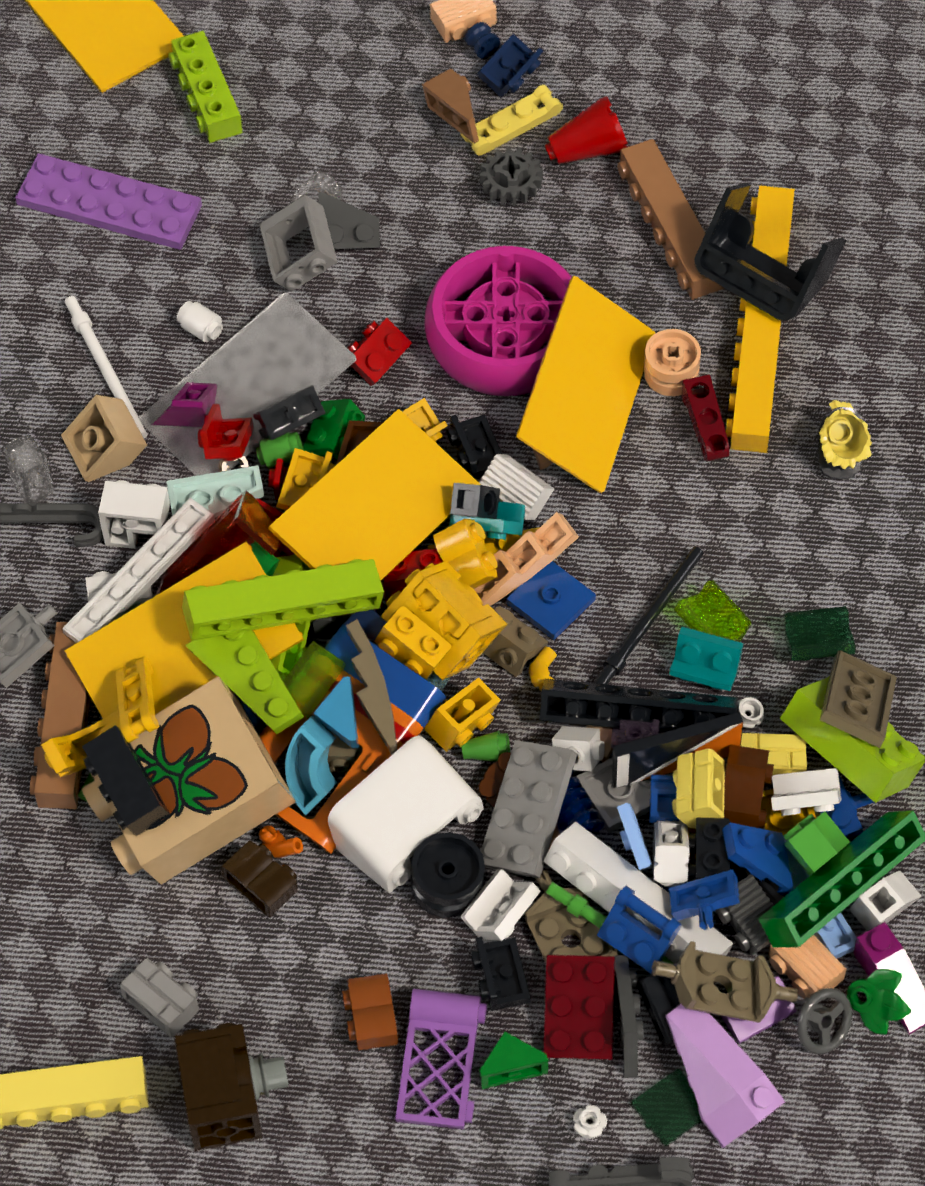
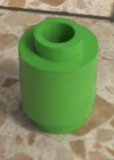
[256,432,304,469]

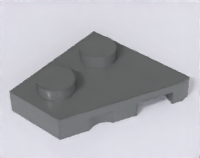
[318,192,380,250]

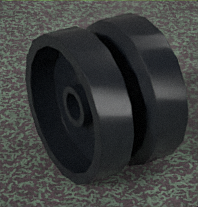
[410,832,485,918]

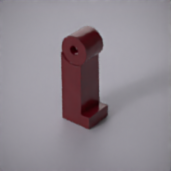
[681,374,730,462]

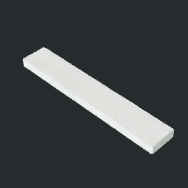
[62,497,215,643]

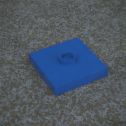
[506,561,596,640]

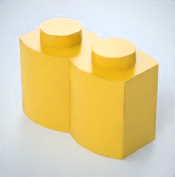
[433,519,498,589]

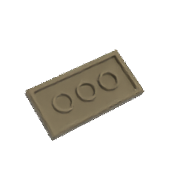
[820,650,897,748]

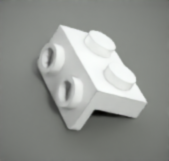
[771,768,842,816]
[461,869,541,941]

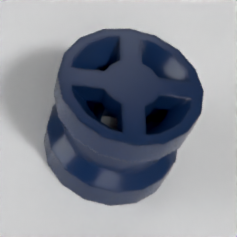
[465,22,501,59]

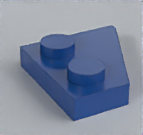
[722,823,794,896]

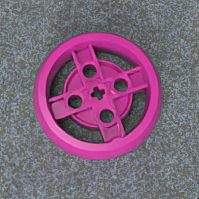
[424,246,572,396]

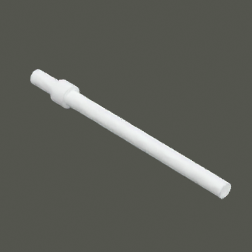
[64,296,148,439]

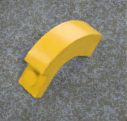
[41,709,121,777]

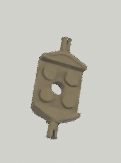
[525,870,618,963]
[652,941,798,1023]

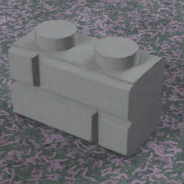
[120,958,199,1038]

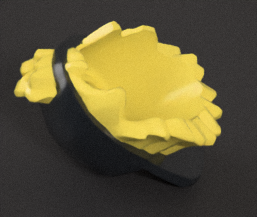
[817,400,872,480]

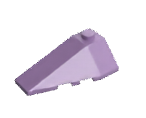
[665,1004,785,1148]

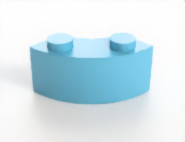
[285,715,338,815]

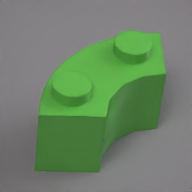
[783,811,850,875]

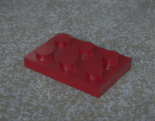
[544,955,616,1060]

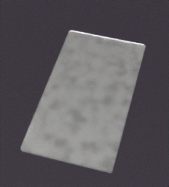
[139,292,357,476]

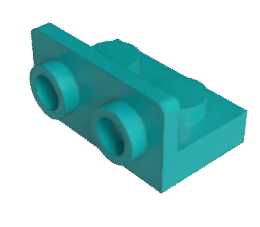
[669,627,744,691]

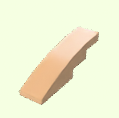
[474,512,579,606]

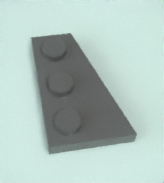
[615,955,644,1078]

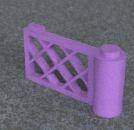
[395,988,487,1130]

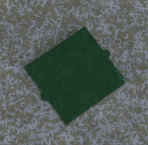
[631,1068,702,1147]

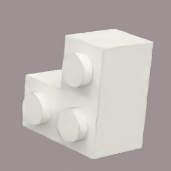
[98,480,170,549]

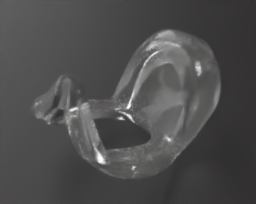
[290,170,342,204]

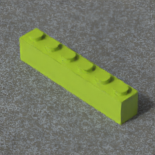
[182,559,384,641]

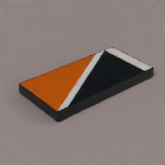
[612,712,743,788]

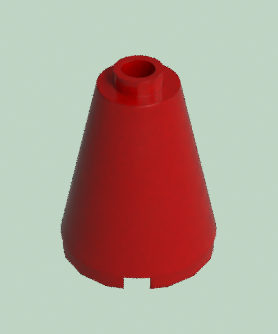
[544,96,628,164]

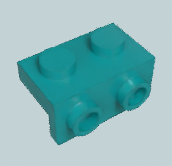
[449,502,525,540]

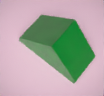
[480,1032,548,1089]

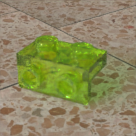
[674,580,751,642]
[281,641,346,718]

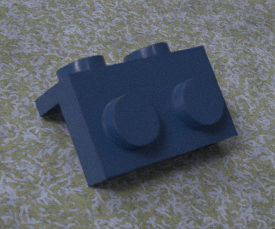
[476,34,544,98]

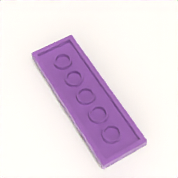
[16,153,202,250]

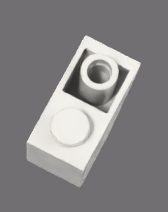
[849,871,921,931]

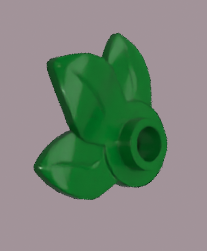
[847,968,911,1035]

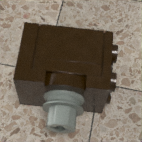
[174,1023,289,1151]

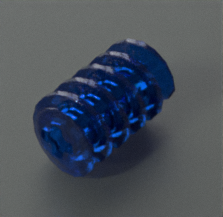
[557,770,605,835]

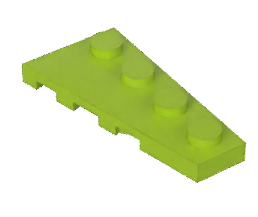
[186,630,304,734]

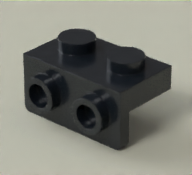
[446,415,502,479]
[689,818,730,882]
[471,937,530,1011]

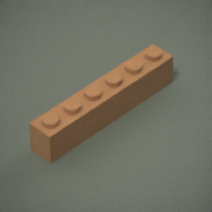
[617,139,725,300]
[30,622,91,809]

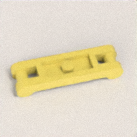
[460,85,563,156]

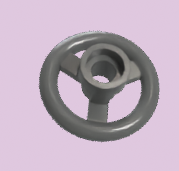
[797,988,852,1054]

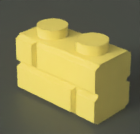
[741,733,807,776]
[672,748,725,828]

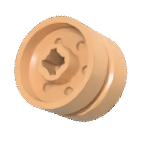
[644,329,701,396]

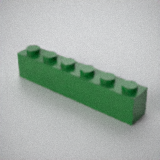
[758,810,925,948]

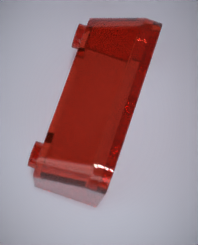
[155,490,281,596]

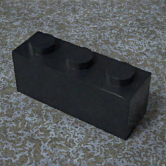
[82,725,171,836]

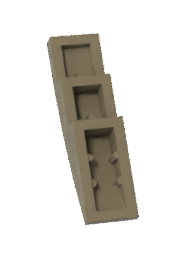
[346,619,397,755]

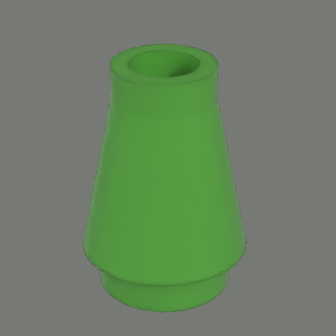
[462,730,510,762]

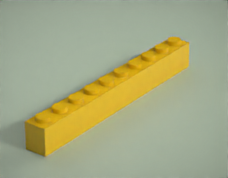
[726,185,795,453]

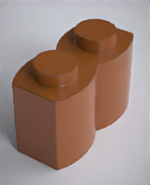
[342,973,398,1051]

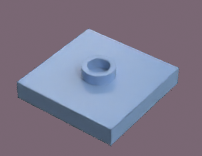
[617,802,653,872]

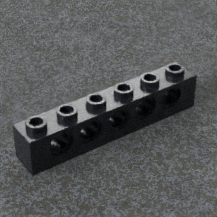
[539,679,738,732]

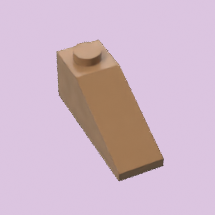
[422,69,479,143]

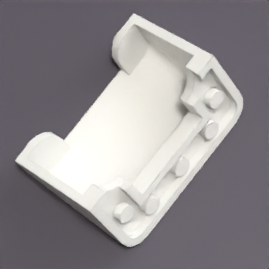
[328,735,484,894]

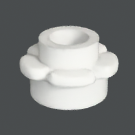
[737,697,764,728]
[573,1105,607,1139]

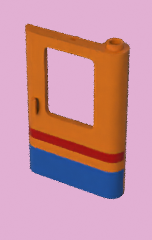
[259,624,446,854]

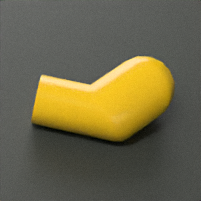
[528,646,557,691]

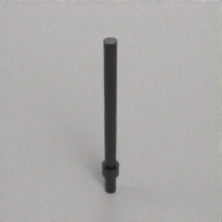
[593,546,704,685]

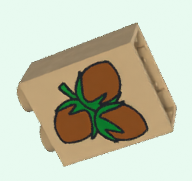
[82,676,296,885]

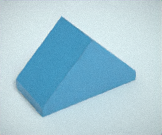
[314,676,359,748]

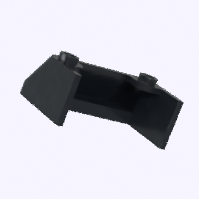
[695,183,847,321]

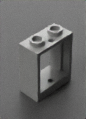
[259,195,337,292]

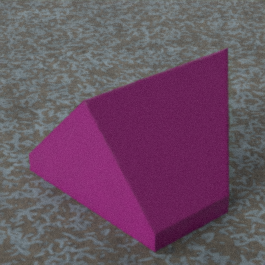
[152,382,217,427]

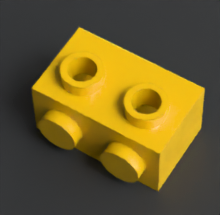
[424,677,501,752]

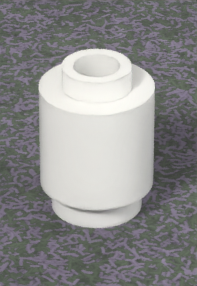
[177,301,223,342]

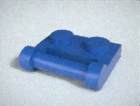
[597,885,682,974]

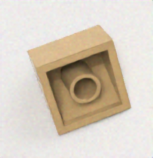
[61,395,147,482]

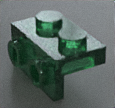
[784,606,855,661]

